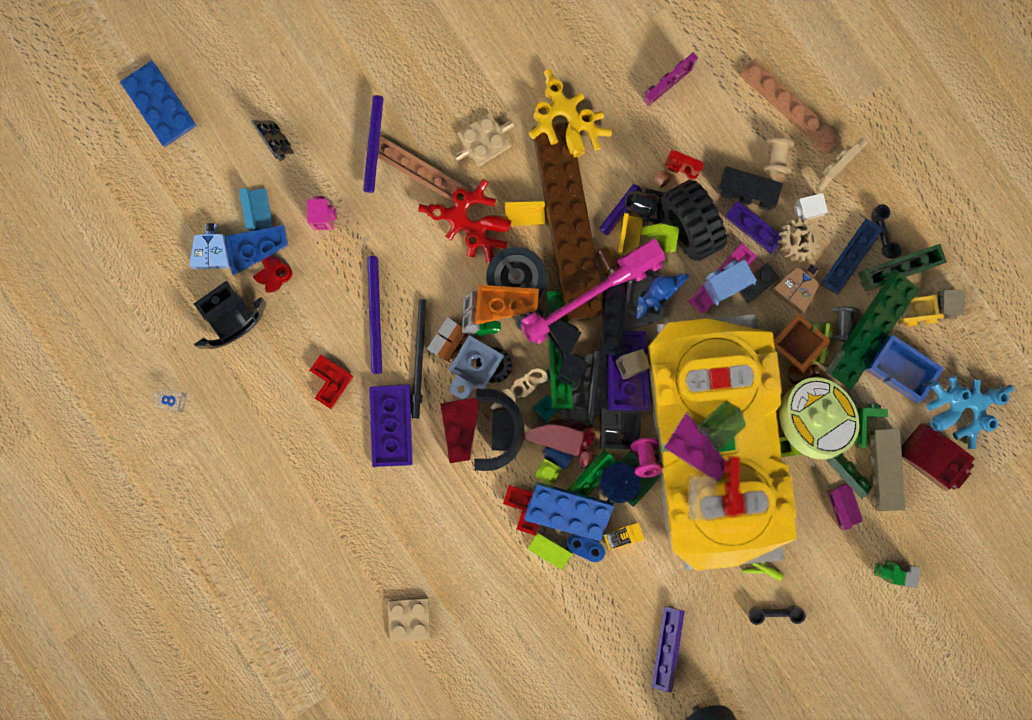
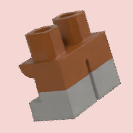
[427,317,469,362]

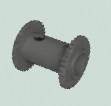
[831,306,860,342]

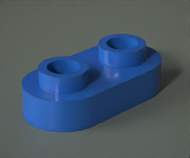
[566,534,605,562]

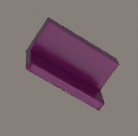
[827,484,863,530]

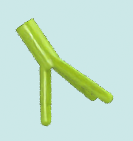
[742,562,784,581]

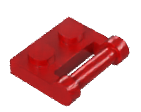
[664,149,704,180]

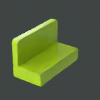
[641,223,679,253]
[527,531,573,570]

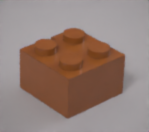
[774,314,830,373]

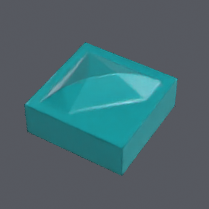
[531,395,559,423]

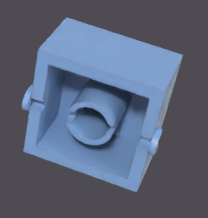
[703,259,757,306]

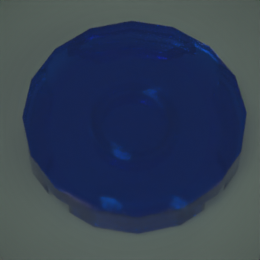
[600,463,640,503]

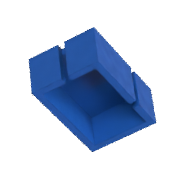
[865,335,944,403]

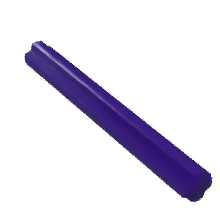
[363,95,384,193]

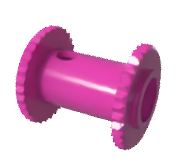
[631,438,663,478]

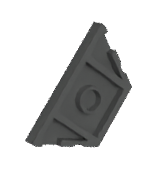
[623,269,666,331]

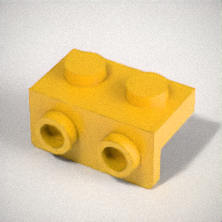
[898,295,944,327]

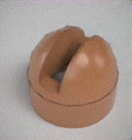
[654,171,672,188]

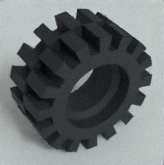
[476,347,512,383]

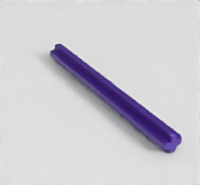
[367,256,382,374]

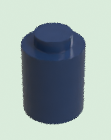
[543,446,574,470]

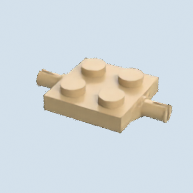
[454,113,515,167]
[815,138,868,192]

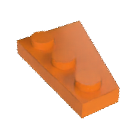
[475,285,539,325]

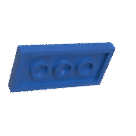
[120,60,197,147]
[524,482,614,541]

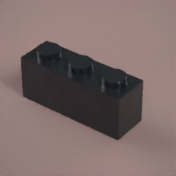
[716,166,783,211]

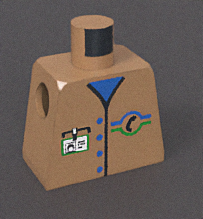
[770,263,819,314]

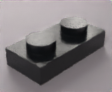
[739,263,780,303]

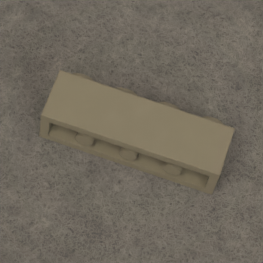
[868,429,905,511]

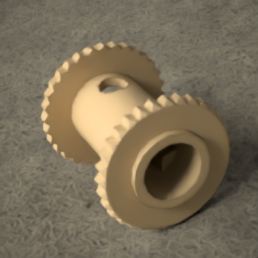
[763,138,794,175]

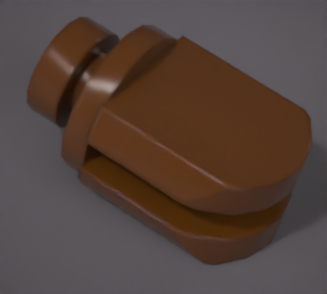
[788,364,820,384]

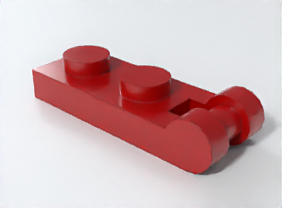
[723,456,740,517]

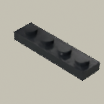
[600,277,627,357]

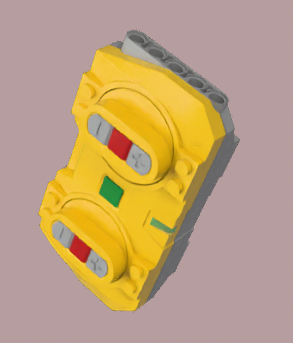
[647,315,797,570]

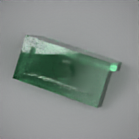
[697,401,746,451]

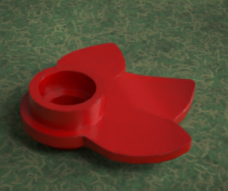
[253,256,293,293]

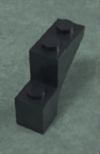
[543,313,588,388]

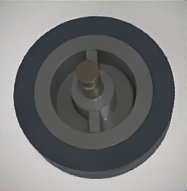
[486,247,546,299]

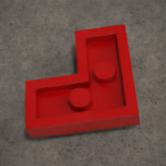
[309,354,354,410]
[503,485,539,535]

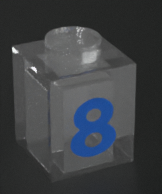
[153,388,187,413]

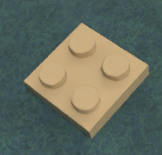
[388,598,431,642]

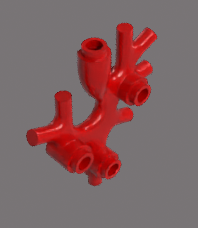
[418,179,512,263]

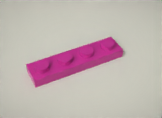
[687,243,757,315]

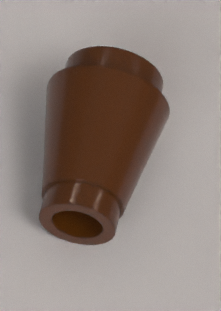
[597,247,620,276]

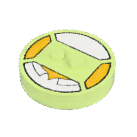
[779,377,859,460]

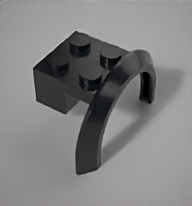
[194,280,266,349]
[474,388,524,471]

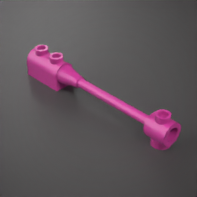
[521,238,665,344]

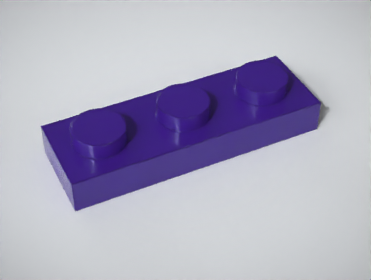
[724,201,782,254]

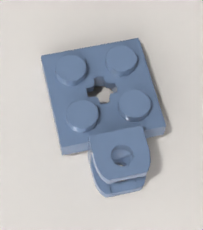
[449,335,504,400]

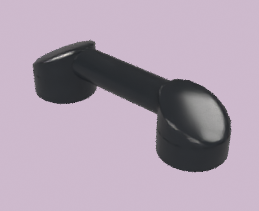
[871,204,901,259]
[748,605,806,625]

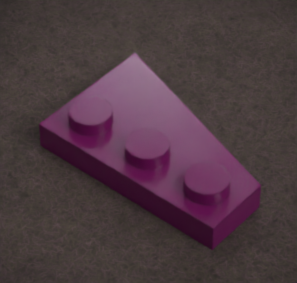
[643,52,698,107]
[664,412,725,482]

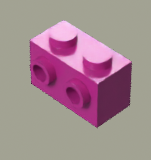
[307,196,337,230]

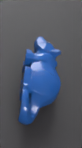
[636,273,689,319]

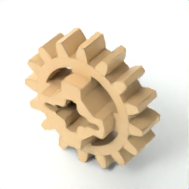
[778,218,821,262]

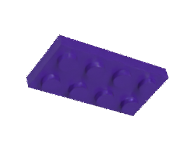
[606,331,650,411]
[369,385,413,467]

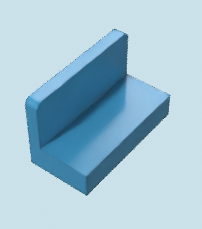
[239,188,273,231]

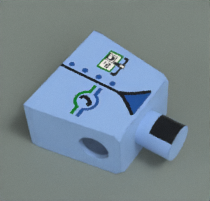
[190,223,231,269]

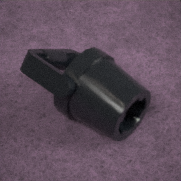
[625,189,664,224]

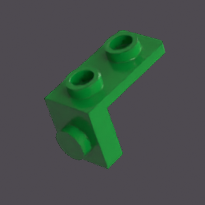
[854,404,888,448]

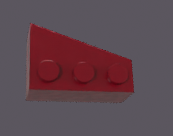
[440,398,480,463]

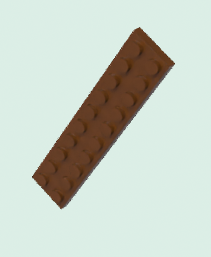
[532,123,604,321]

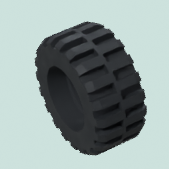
[661,180,728,261]

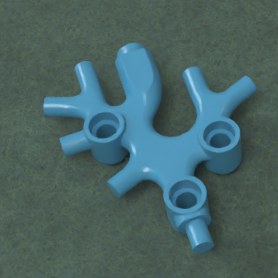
[926,375,1014,449]

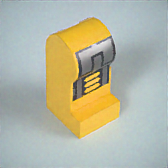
[603,521,645,550]

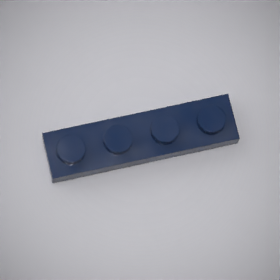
[821,219,883,295]

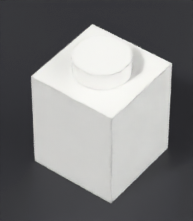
[794,193,828,220]

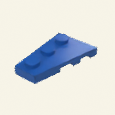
[225,225,289,276]

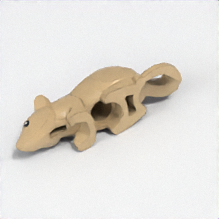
[491,368,548,410]

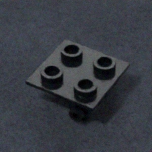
[251,120,294,161]

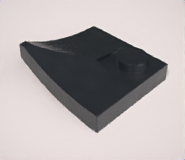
[600,408,641,450]

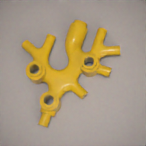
[529,69,612,157]

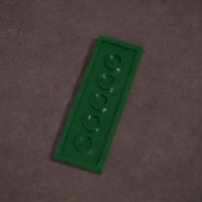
[825,270,919,390]

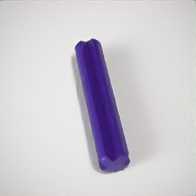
[599,184,642,235]

